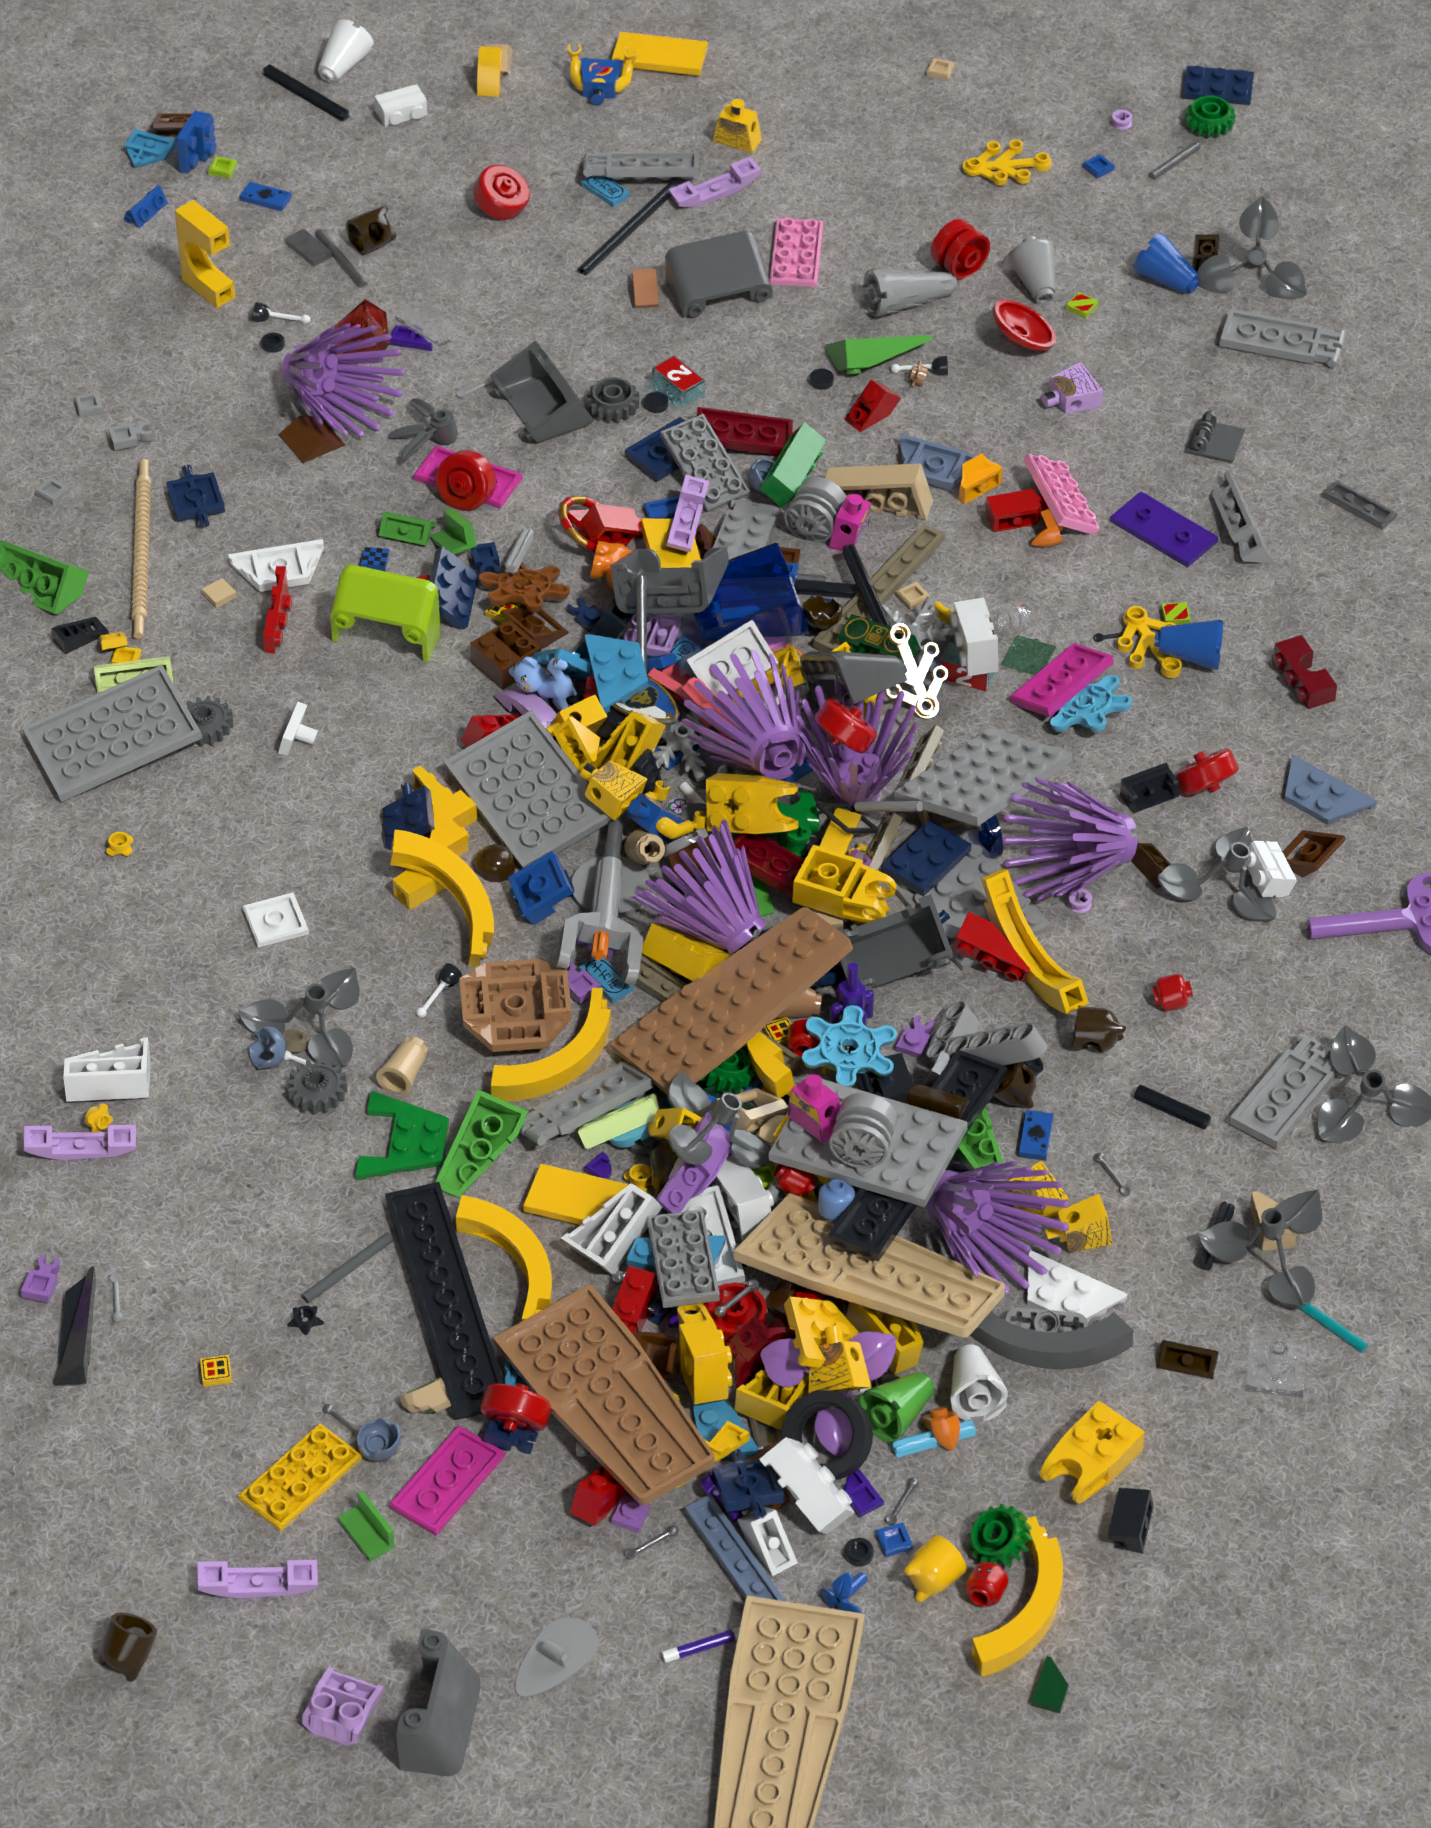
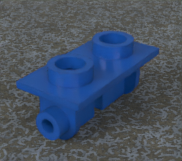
[124,185,168,228]

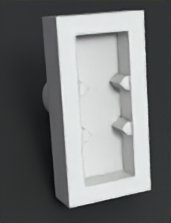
[278,702,318,755]

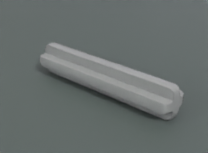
[504,528,534,574]

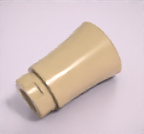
[625,829,665,865]
[376,1036,428,1096]

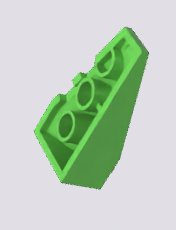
[825,335,932,375]
[0,540,89,614]
[436,1089,528,1198]
[953,1105,1003,1172]

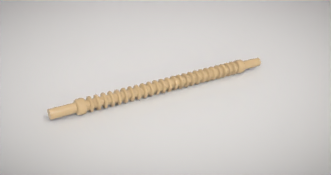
[131,459,151,639]

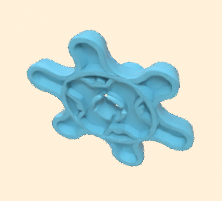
[1050,675,1132,732]
[802,1005,897,1087]

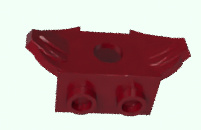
[727,1317,796,1389]

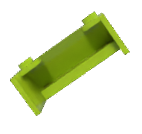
[330,564,441,662]

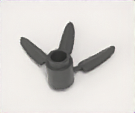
[388,398,458,461]

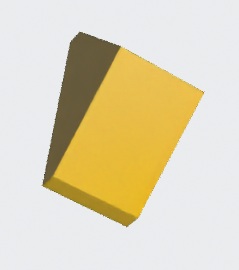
[553,717,600,773]

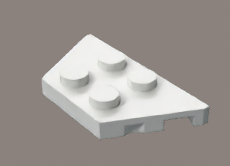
[228,539,324,592]
[1027,1250,1127,1328]

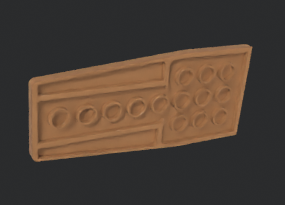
[610,907,853,1095]
[493,1283,715,1505]

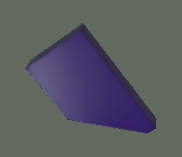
[389,325,433,351]
[844,1469,884,1518]

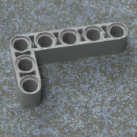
[926,1001,1048,1066]

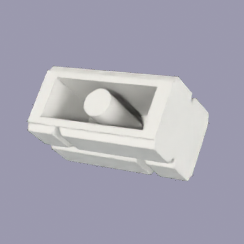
[374,84,427,127]
[1245,841,1297,898]

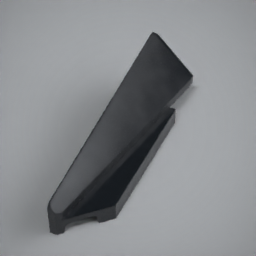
[57,1266,96,1384]

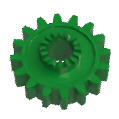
[1185,96,1236,137]
[700,1048,755,1093]
[968,1504,1032,1568]

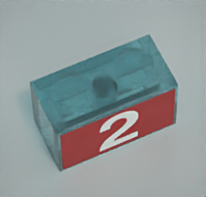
[652,355,705,408]
[940,642,996,692]

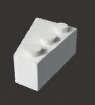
[950,598,998,676]
[710,1155,774,1243]
[561,1183,662,1275]
[759,1437,855,1534]

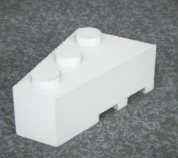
[63,1037,150,1102]

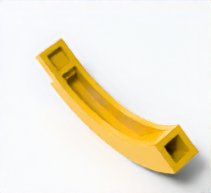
[390,829,494,966]
[981,869,1089,1014]
[491,987,611,1102]
[456,1195,552,1321]
[971,1516,1063,1677]

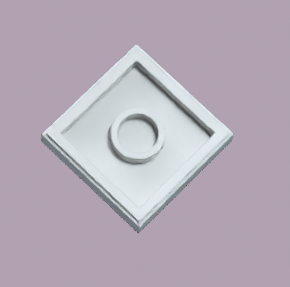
[243,893,309,948]

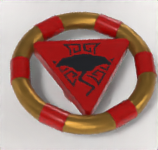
[558,496,600,552]

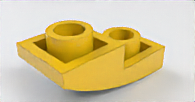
[477,46,502,97]

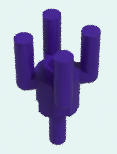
[829,963,874,1026]

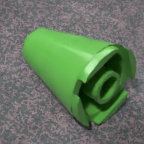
[858,1372,934,1443]

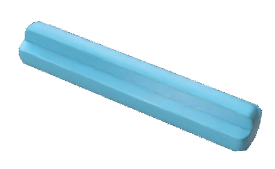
[892,1420,976,1457]

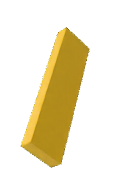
[819,808,862,855]

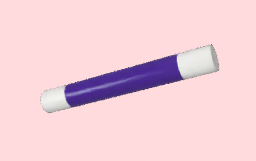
[661,1627,740,1663]

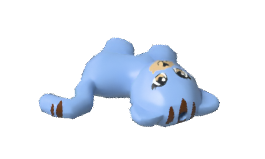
[508,657,577,710]

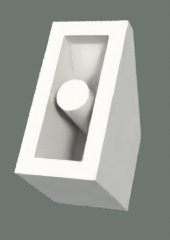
[737,1507,797,1576]

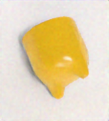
[904,1535,966,1602]

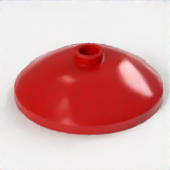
[992,299,1056,351]

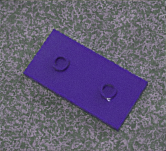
[1110,491,1219,568]

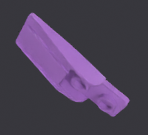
[657,1112,733,1214]

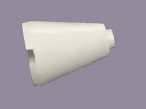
[318,19,374,82]
[950,1344,1008,1421]

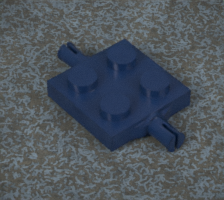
[166,464,225,528]
[383,783,435,850]
[712,1449,784,1519]

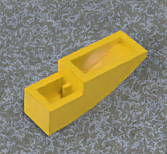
[746,1031,795,1098]

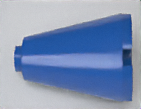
[1133,232,1200,294]
[1154,620,1223,670]

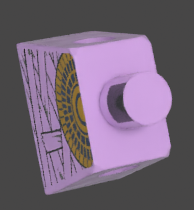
[1041,362,1103,414]

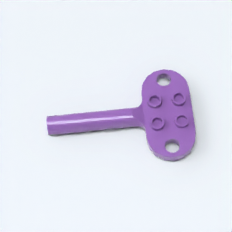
[1307,872,1431,954]

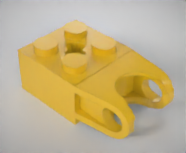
[706,773,799,834]
[793,845,897,923]
[677,1303,732,1404]
[1040,1401,1145,1504]

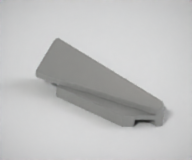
[1212,470,1274,564]

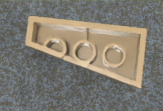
[825,464,933,520]

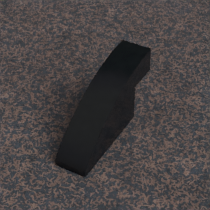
[576,598,634,659]

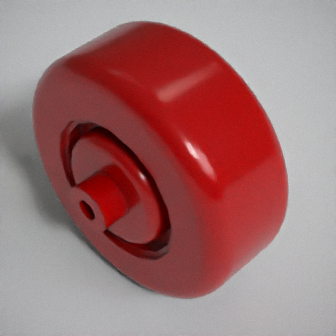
[473,165,530,220]
[435,450,496,511]
[814,699,877,754]
[1175,748,1239,795]
[480,1383,551,1432]

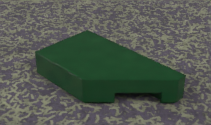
[1031,1656,1069,1714]

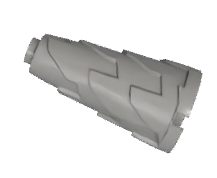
[863,269,957,317]

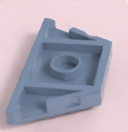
[900,434,989,491]
[1284,755,1377,825]

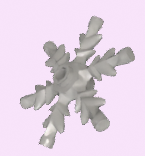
[882,597,957,672]
[653,702,730,781]

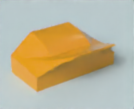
[958,453,1003,505]

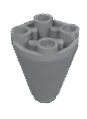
[1008,236,1055,304]

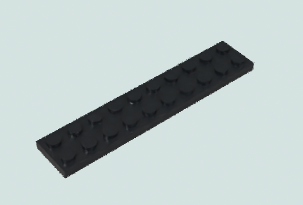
[828,1049,1007,1262]
[385,1182,504,1420]

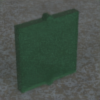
[1001,635,1056,676]

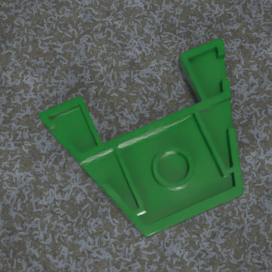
[356,1091,449,1180]

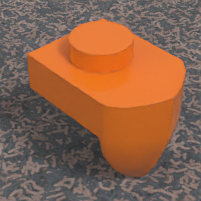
[1031,509,1063,547]
[922,1407,960,1451]

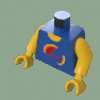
[568,43,637,105]
[627,781,707,843]

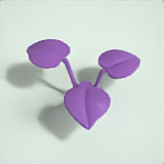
[760,1331,896,1458]

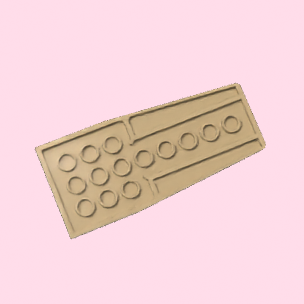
[734,1193,1005,1338]
[714,1595,865,1828]

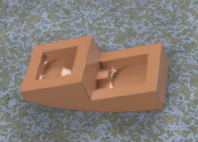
[632,269,659,309]

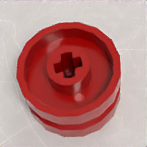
[930,218,990,280]
[704,1282,767,1355]

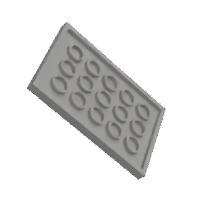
[22,665,203,802]
[444,710,612,869]
[894,728,1073,826]
[881,824,1051,971]
[769,1079,967,1207]

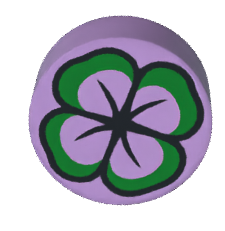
[666,798,691,817]

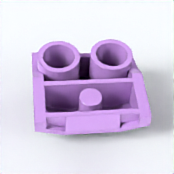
[624,613,682,657]
[302,1667,384,1746]

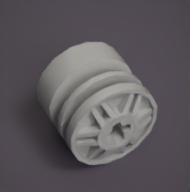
[784,477,846,543]
[829,1093,897,1168]

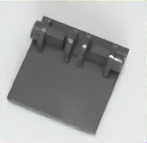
[1186,410,1245,462]

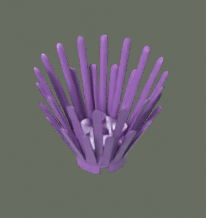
[282,323,405,436]
[682,650,806,780]
[796,681,918,807]
[1001,777,1138,901]
[630,819,766,954]
[926,1161,1070,1294]

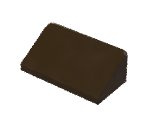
[1131,843,1172,889]
[907,1084,969,1119]
[1157,1340,1219,1379]

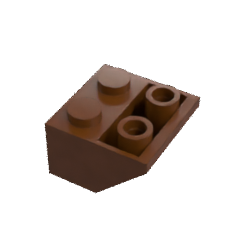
[470,619,542,690]

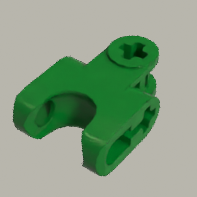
[765,791,820,858]

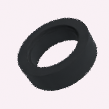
[781,1390,873,1480]

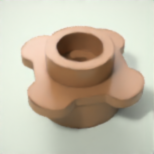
[908,360,928,388]

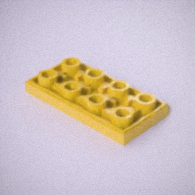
[612,32,708,76]
[640,518,701,568]
[524,1164,647,1225]
[238,1423,362,1532]

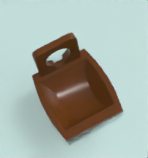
[634,1332,680,1379]

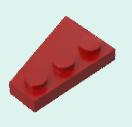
[263,566,293,653]

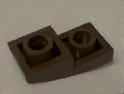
[1192,234,1219,272]

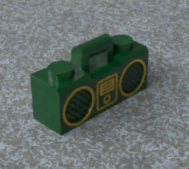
[837,614,921,660]

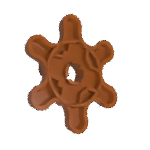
[479,562,570,612]

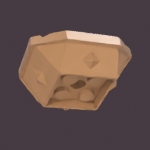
[459,959,572,1052]

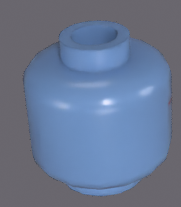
[818,1179,855,1223]

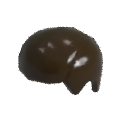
[802,595,843,629]
[474,844,516,882]

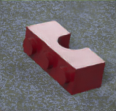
[1272,635,1337,709]

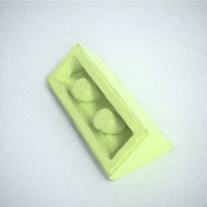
[94,656,173,693]
[578,1094,659,1149]

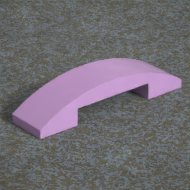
[669,156,761,207]
[666,475,709,552]
[495,687,559,745]
[24,1125,136,1160]
[197,1560,318,1599]

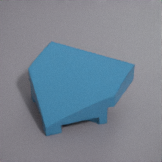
[124,129,177,167]

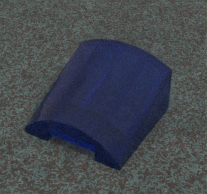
[695,543,810,641]

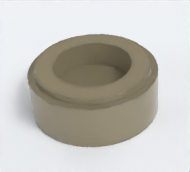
[282,1030,308,1052]

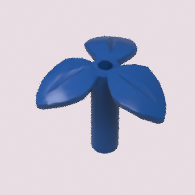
[819,1572,868,1613]

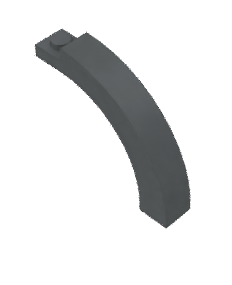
[971,1311,1133,1369]

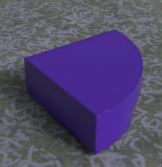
[584,1151,612,1180]

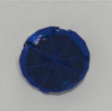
[978,815,1003,859]

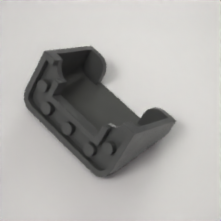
[665,231,773,318]
[490,341,594,443]
[611,547,729,614]
[800,651,908,704]
[836,894,953,992]
[396,1629,480,1776]

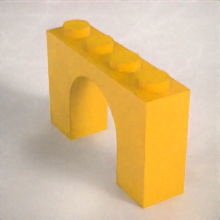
[175,200,235,308]

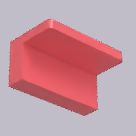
[647,664,691,709]

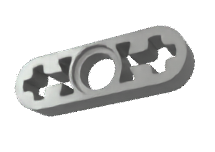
[1006,1307,1089,1332]

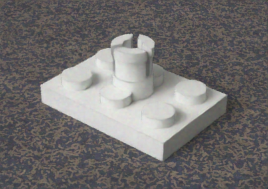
[687,620,779,696]

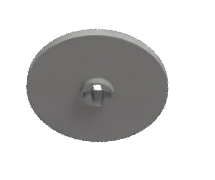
[572,856,650,917]

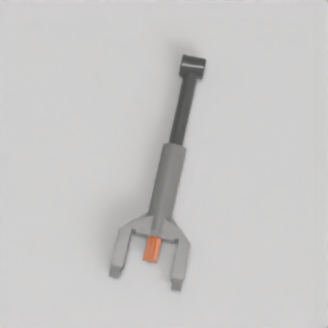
[556,809,643,985]

